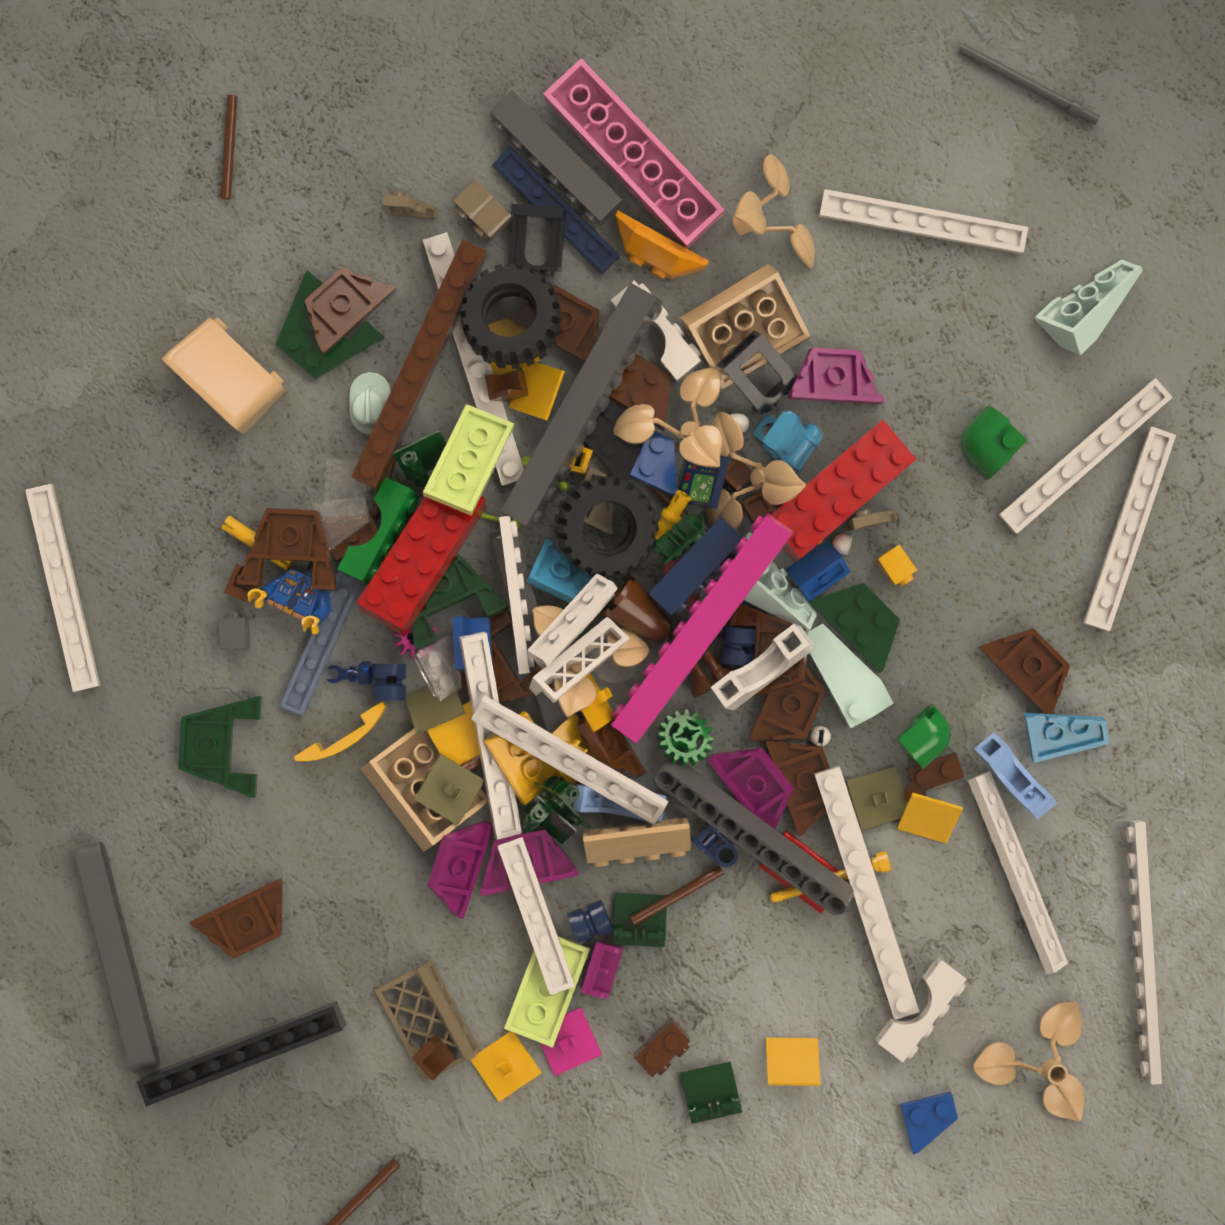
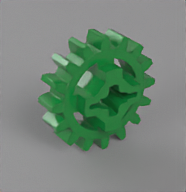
[656,710,714,767]

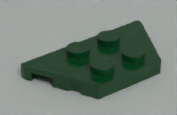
[809,583,900,673]

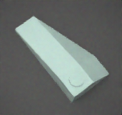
[1035,260,1143,355]
[715,532,817,631]
[808,624,894,728]

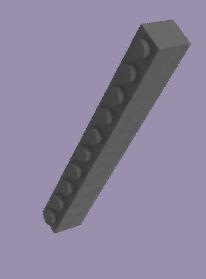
[501,282,663,528]

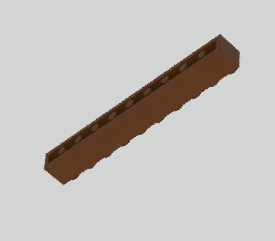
[351,239,488,490]

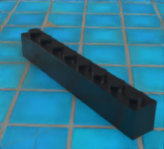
[137,1001,346,1106]

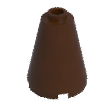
[598,573,671,642]

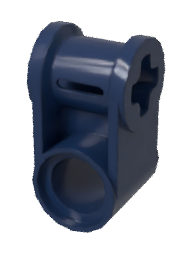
[690,822,738,868]

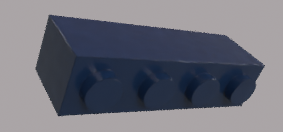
[648,517,743,616]

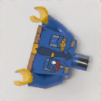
[248,562,331,635]

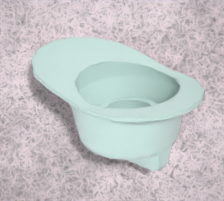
[350,372,391,434]

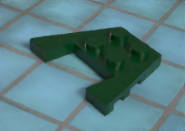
[275,270,385,379]
[412,553,509,651]
[178,696,262,798]

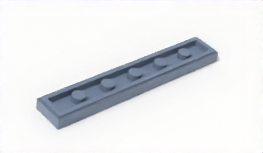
[279,571,362,717]

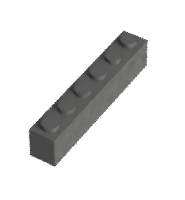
[490,90,622,226]

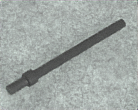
[959,43,1100,125]

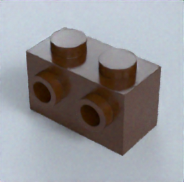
[634,1017,690,1077]

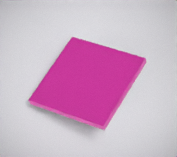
[540,1007,602,1076]

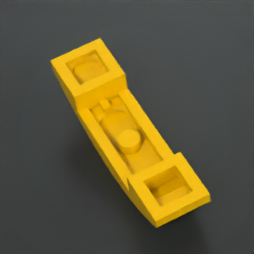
[294,701,388,761]

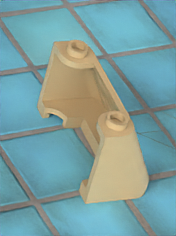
[162,317,286,434]

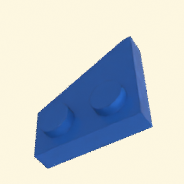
[629,431,677,497]
[900,1091,958,1155]

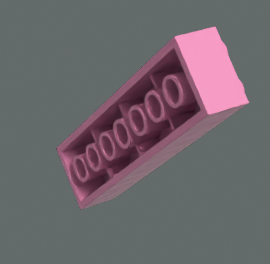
[543,58,725,249]

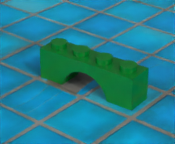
[337,477,420,586]

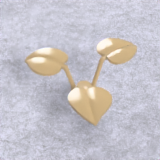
[733,153,815,269]
[613,367,723,467]
[707,412,806,530]
[532,605,649,717]
[973,1001,1084,1122]

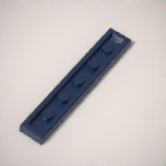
[492,147,620,275]

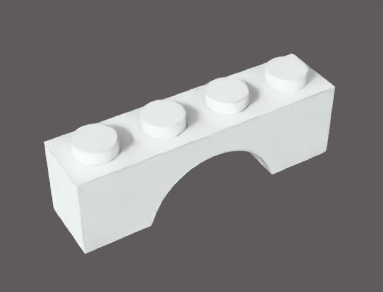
[611,280,701,383]
[711,624,816,710]
[875,957,966,1062]

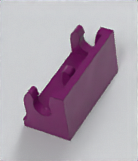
[581,939,624,999]

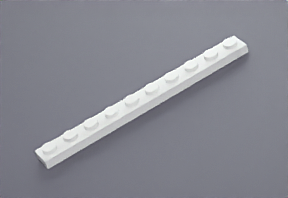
[423,232,524,486]
[814,766,919,1020]
[1126,820,1162,1085]

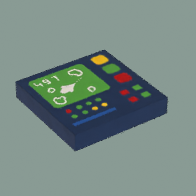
[680,456,729,509]

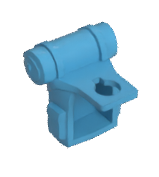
[753,411,824,475]

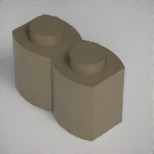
[453,179,513,241]

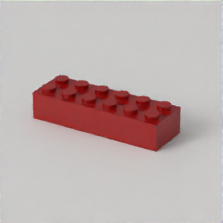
[771,420,916,563]
[357,496,486,637]

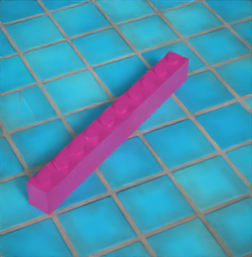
[612,513,793,744]

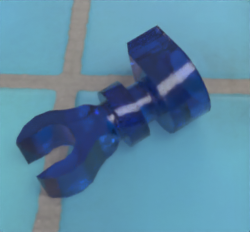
[326,661,373,685]

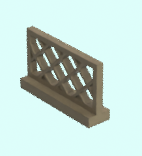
[375,959,481,1082]

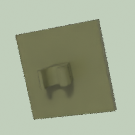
[406,676,465,734]
[414,754,485,825]
[846,766,907,830]

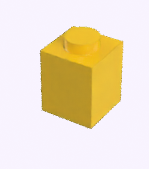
[875,545,917,587]

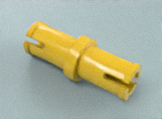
[654,490,691,540]

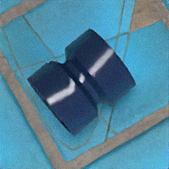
[719,627,756,666]
[372,664,406,701]
[567,900,613,945]

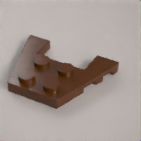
[236,508,337,591]
[730,604,808,698]
[450,610,554,704]

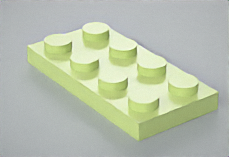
[423,404,514,516]
[504,936,590,1047]

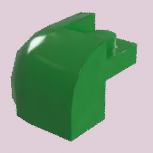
[961,406,1027,480]
[895,704,951,770]

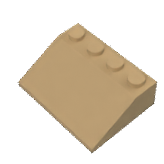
[680,264,810,390]
[361,728,488,852]
[583,817,691,867]

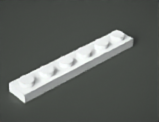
[499,516,535,674]
[498,837,575,995]

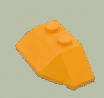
[615,210,709,280]

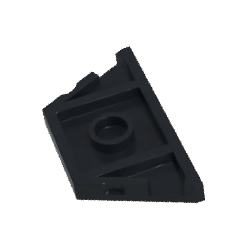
[584,400,643,481]

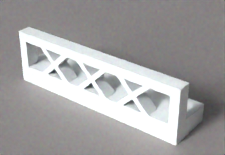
[527,574,618,669]
[529,617,629,703]

